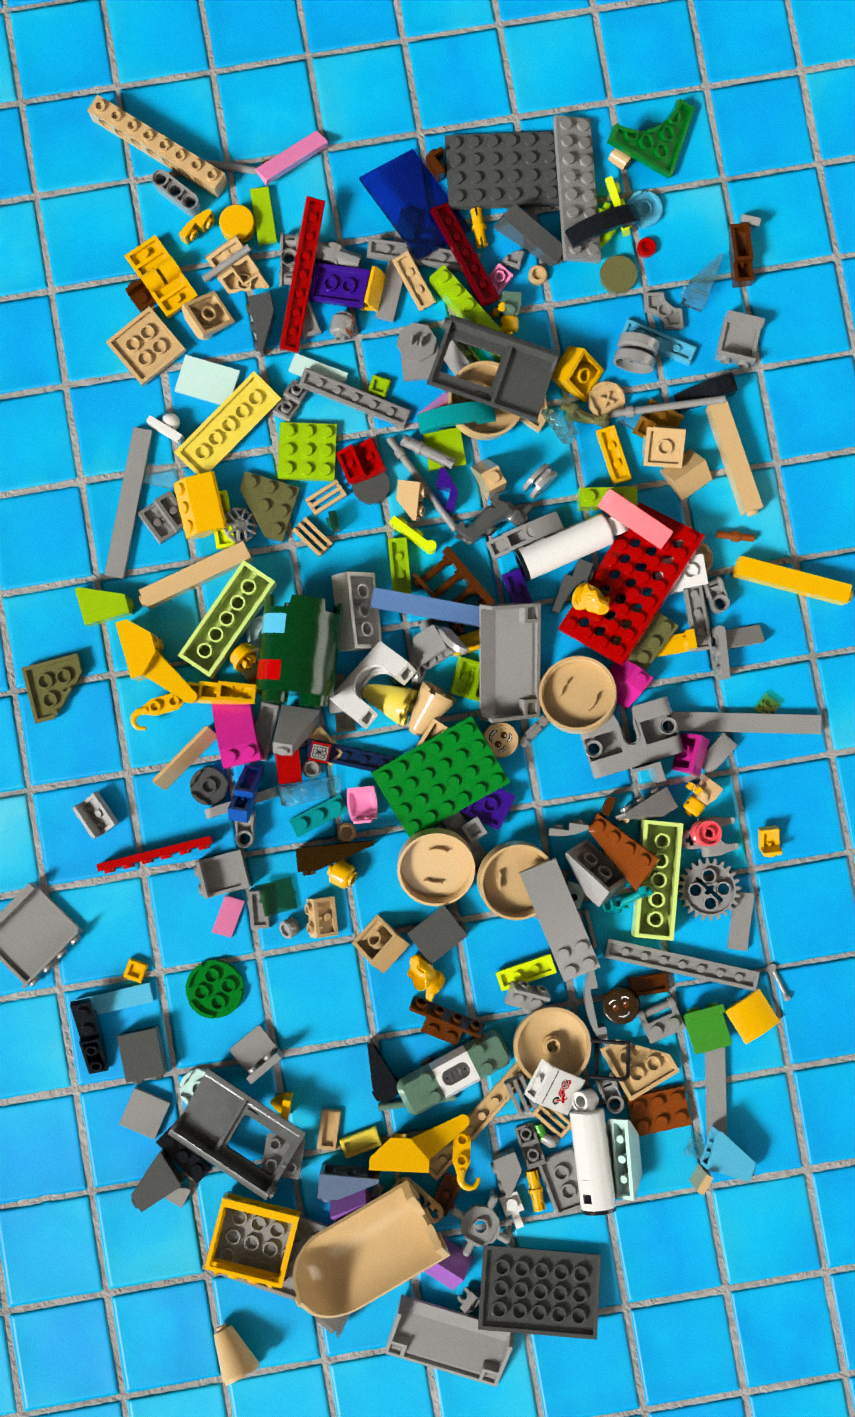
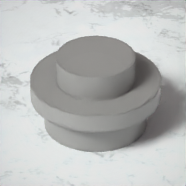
[302,760,322,778]

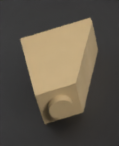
[470,458,507,501]

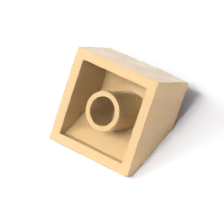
[352,914,410,973]

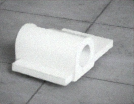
[655,554,708,595]

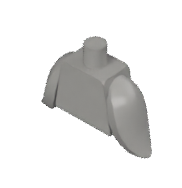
[410,620,469,684]

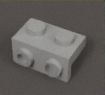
[72,791,119,839]

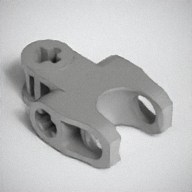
[682,816,739,857]

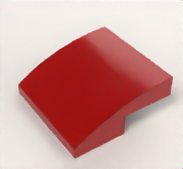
[336,437,387,485]

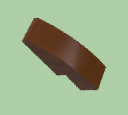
[729,222,754,288]

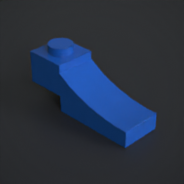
[228,764,264,823]

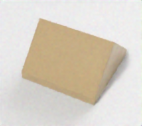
[660,449,713,502]

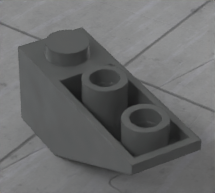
[246,292,276,357]

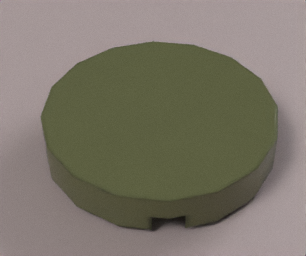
[600,255,637,294]

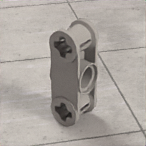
[279,232,300,287]

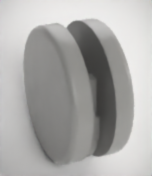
[522,463,558,499]

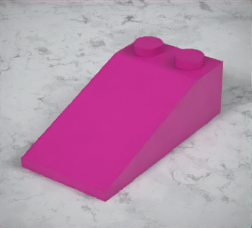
[211,704,264,769]

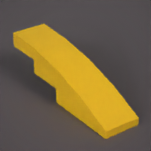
[187,681,256,705]

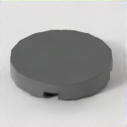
[352,472,390,505]
[190,767,229,805]

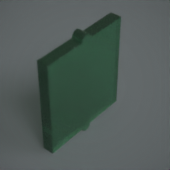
[258,877,298,917]

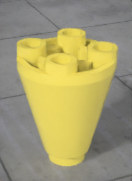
[362,684,417,726]

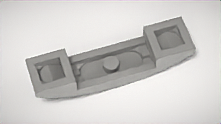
[583,970,610,1047]

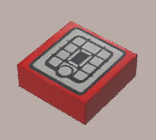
[308,741,332,764]

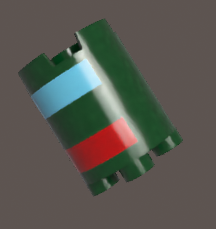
[255,594,343,709]

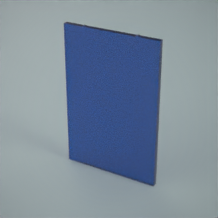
[359,149,471,261]

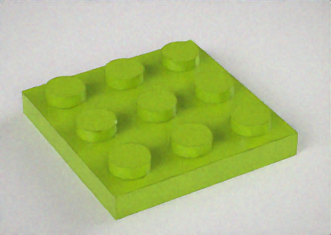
[278,422,337,482]

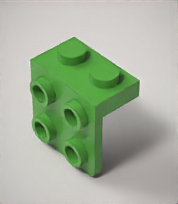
[683,1002,732,1054]

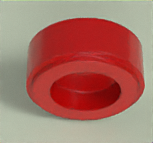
[637,237,656,258]

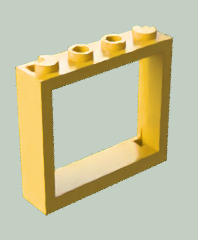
[205,1192,301,1288]

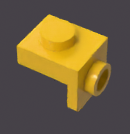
[758,825,782,857]

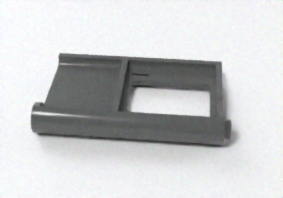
[427,314,560,422]
[168,1068,306,1200]

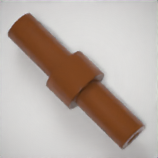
[715,530,755,542]

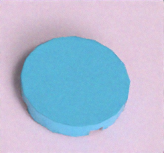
[626,190,663,229]

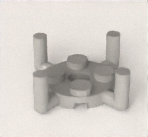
[450,1189,511,1257]

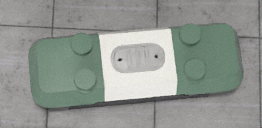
[397,1030,511,1115]

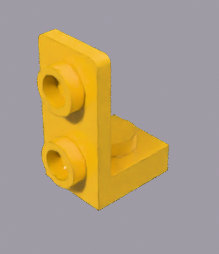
[657,629,697,657]

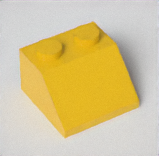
[551,346,604,402]

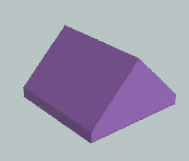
[330,1188,372,1223]
[424,1235,474,1290]

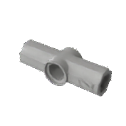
[315,240,362,268]

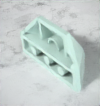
[606,1118,642,1201]

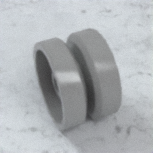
[613,332,660,374]

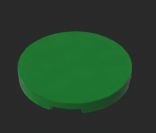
[185,959,244,1019]

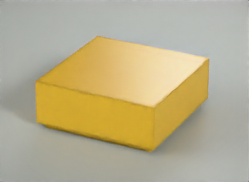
[123,958,149,983]

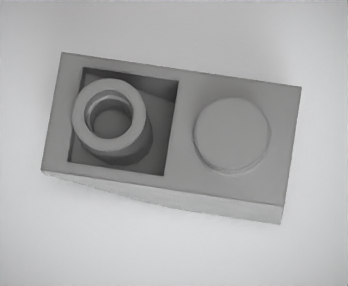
[490,1147,522,1198]

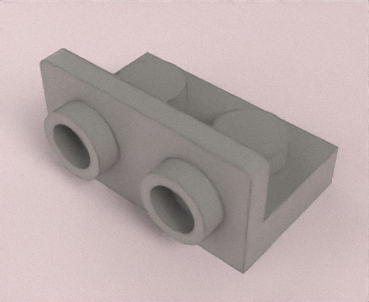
[504,980,551,1011]

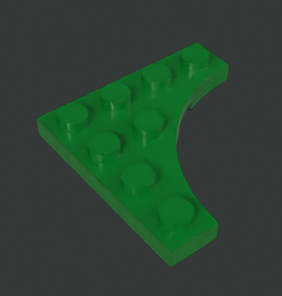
[607,99,695,179]

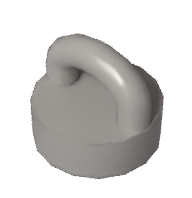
[279,917,299,939]

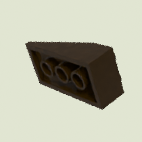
[296,840,376,875]

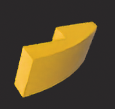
[179,209,215,245]

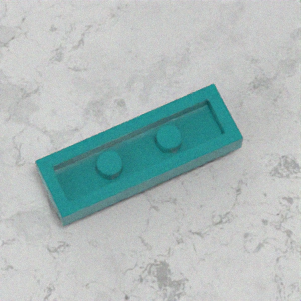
[289,794,348,838]

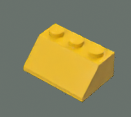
[174,471,227,539]

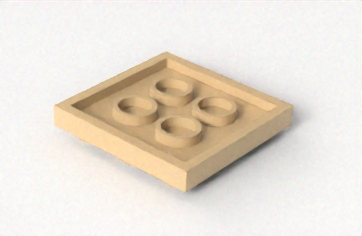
[106,306,186,386]

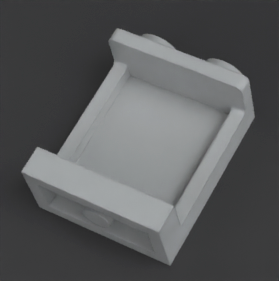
[714,310,765,369]
[193,849,252,899]

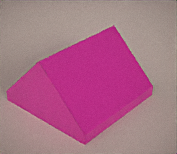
[671,733,710,777]

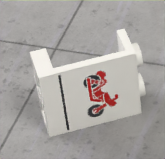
[524,1059,585,1116]

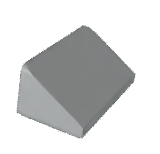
[726,625,765,649]

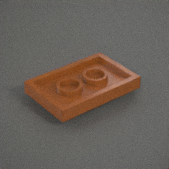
[626,1085,692,1136]

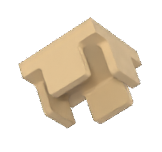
[642,426,686,468]

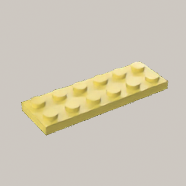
[174,371,281,475]

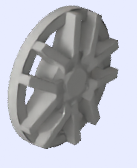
[223,507,257,543]

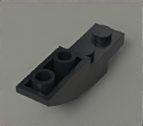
[70,998,109,1074]

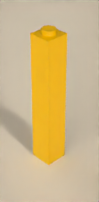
[732,556,853,606]

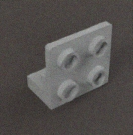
[230,1025,284,1084]

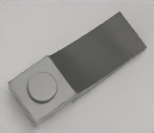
[551,559,594,615]

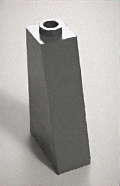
[493,204,563,267]

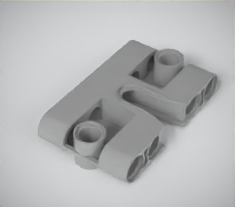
[580,696,685,779]

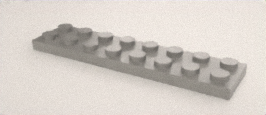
[553,115,601,264]

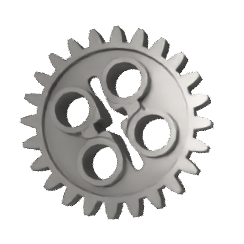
[678,858,741,921]

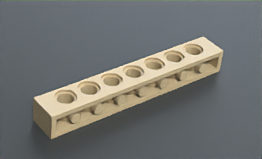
[87,94,228,198]

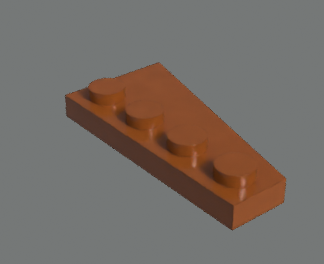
[588,813,660,891]

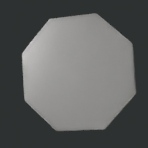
[397,322,437,363]

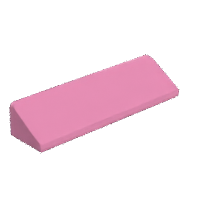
[255,130,328,186]

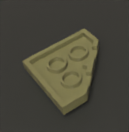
[240,471,300,543]
[21,653,84,724]

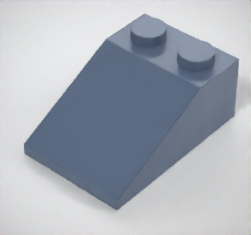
[317,1163,380,1202]

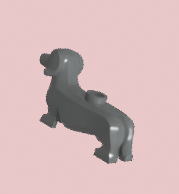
[455,492,533,545]

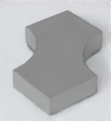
[643,292,684,331]

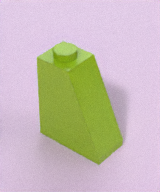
[75,587,134,627]

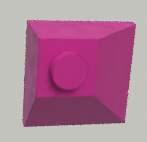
[609,660,653,710]

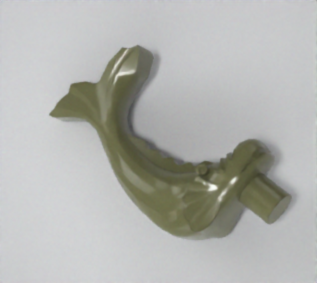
[560,401,610,428]

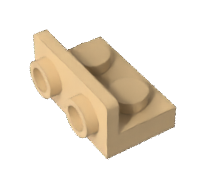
[305,896,339,938]

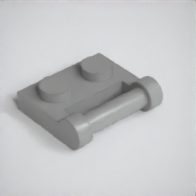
[637,996,686,1044]

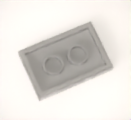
[538,1146,581,1217]

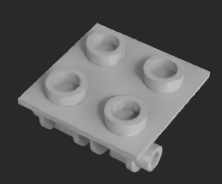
[261,1133,306,1180]

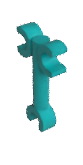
[602,886,654,913]

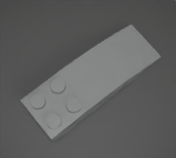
[519,857,600,982]

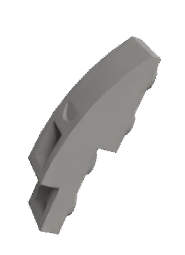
[486,511,564,560]

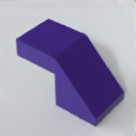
[436,467,458,513]

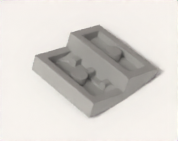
[138,491,183,545]

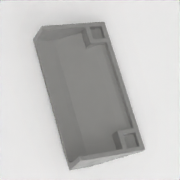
[479,603,541,723]
[384,1294,514,1387]

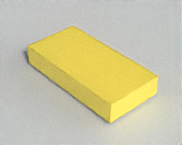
[339,1125,383,1159]

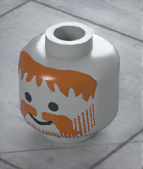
[330,311,356,342]

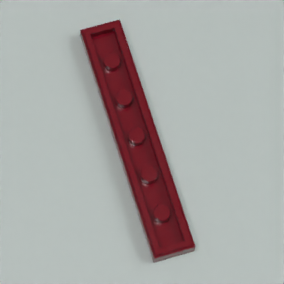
[430,202,500,307]

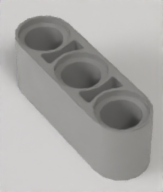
[152,169,201,217]

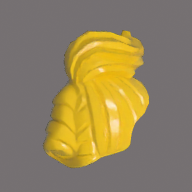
[572,583,610,615]
[407,954,445,1002]

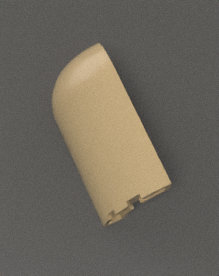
[293,1180,450,1318]

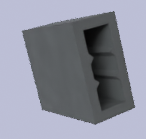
[407,905,468,964]
[117,1025,168,1084]

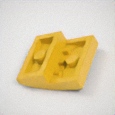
[725,989,780,1044]

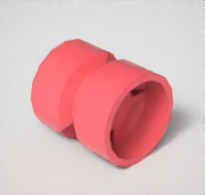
[690,821,722,846]

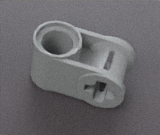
[702,576,730,614]
[235,811,256,848]
[594,1073,624,1114]

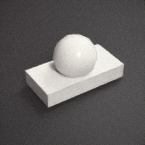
[146,413,185,445]

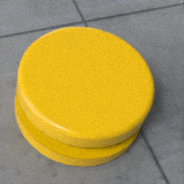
[219,204,256,243]

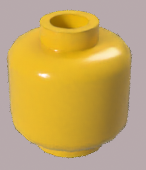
[327,860,357,889]

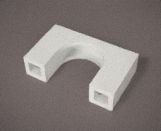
[329,641,417,729]

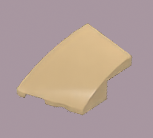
[205,235,269,294]

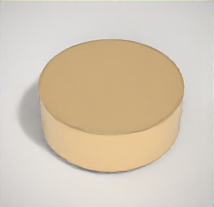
[528,265,547,286]

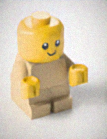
[683,774,723,817]

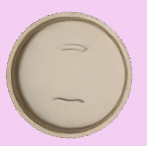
[447,361,520,440]
[539,656,617,734]
[397,828,475,906]
[477,841,549,920]

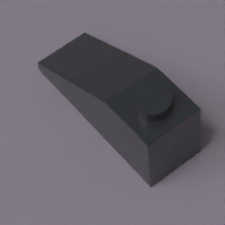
[674,372,738,413]
[367,1039,399,1105]

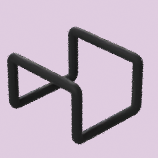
[589,1037,630,1082]

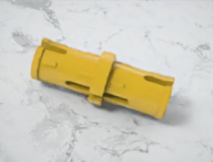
[470,207,488,249]
[526,1169,546,1212]

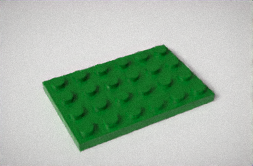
[371,715,510,838]

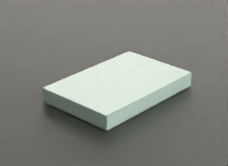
[175,355,241,405]

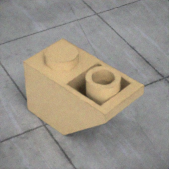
[396,480,427,521]

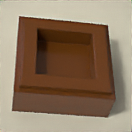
[600,796,616,817]

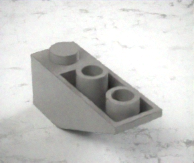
[615,787,678,819]

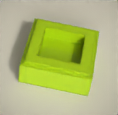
[367,374,391,399]

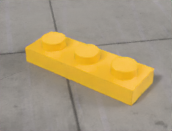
[595,425,632,486]

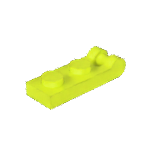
[389,516,436,554]

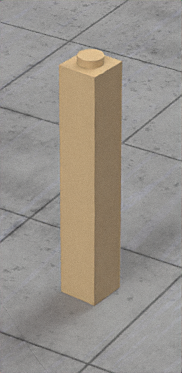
[705,399,763,517]
[138,541,253,610]

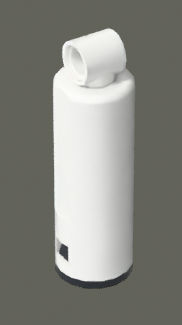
[513,513,629,582]
[569,1088,617,1216]

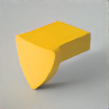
[270,1092,293,1120]

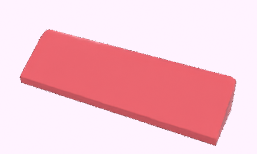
[597,488,673,550]

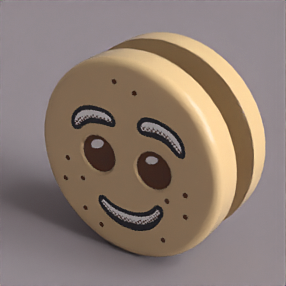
[483,722,519,758]

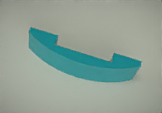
[417,401,496,434]

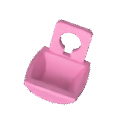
[347,785,378,824]

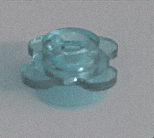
[684,1137,706,1159]

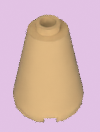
[407,681,456,736]
[214,1323,260,1386]

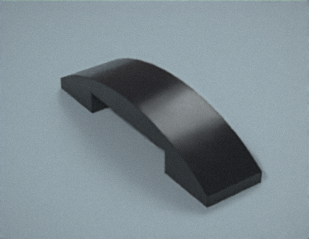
[565,204,641,248]

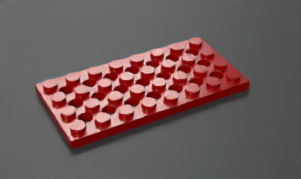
[558,502,706,667]

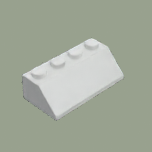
[331,572,383,652]

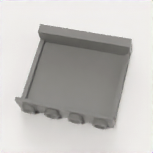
[0,882,83,989]

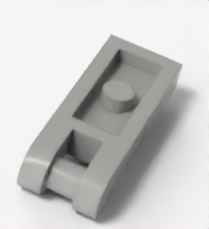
[710,625,731,680]

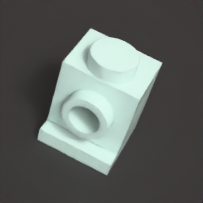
[566,880,584,909]

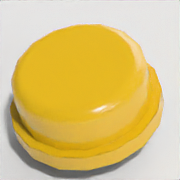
[230,642,260,672]

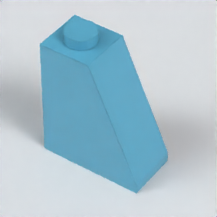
[700,1126,756,1182]

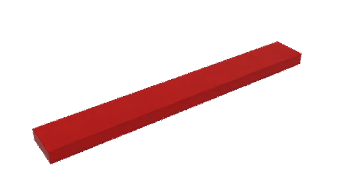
[279,196,325,353]

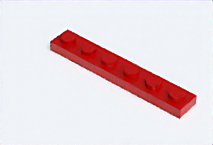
[96,835,215,874]

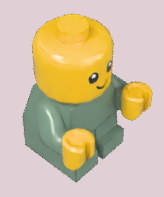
[492,291,521,335]

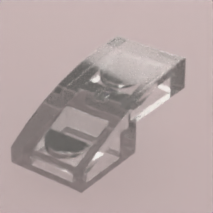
[144,464,186,489]

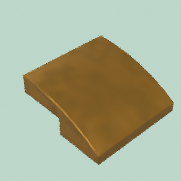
[632,398,684,438]

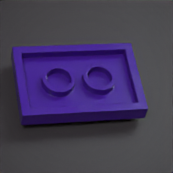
[308,263,371,309]

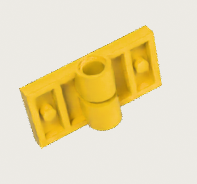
[124,235,199,319]

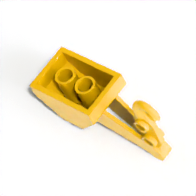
[115,619,198,731]
[369,1114,480,1191]

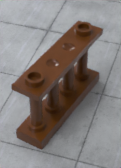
[413,546,496,635]

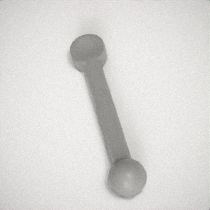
[768,963,791,1001]

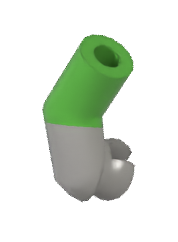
[534,1122,560,1148]

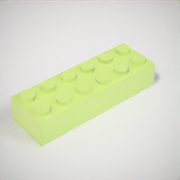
[178,560,277,679]
[631,819,684,941]

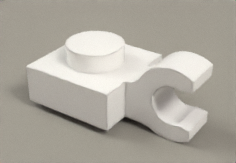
[499,1189,524,1229]

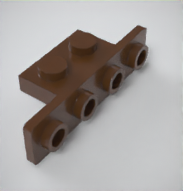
[409,996,485,1046]

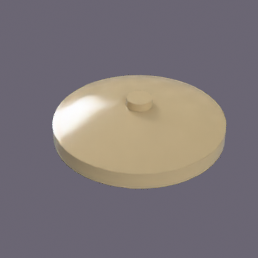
[513,1006,591,1079]

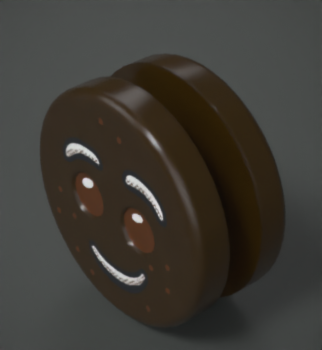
[603,985,640,1024]

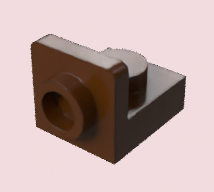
[426,147,445,183]
[125,279,157,313]

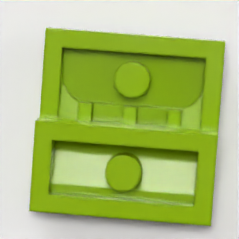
[449,656,479,702]

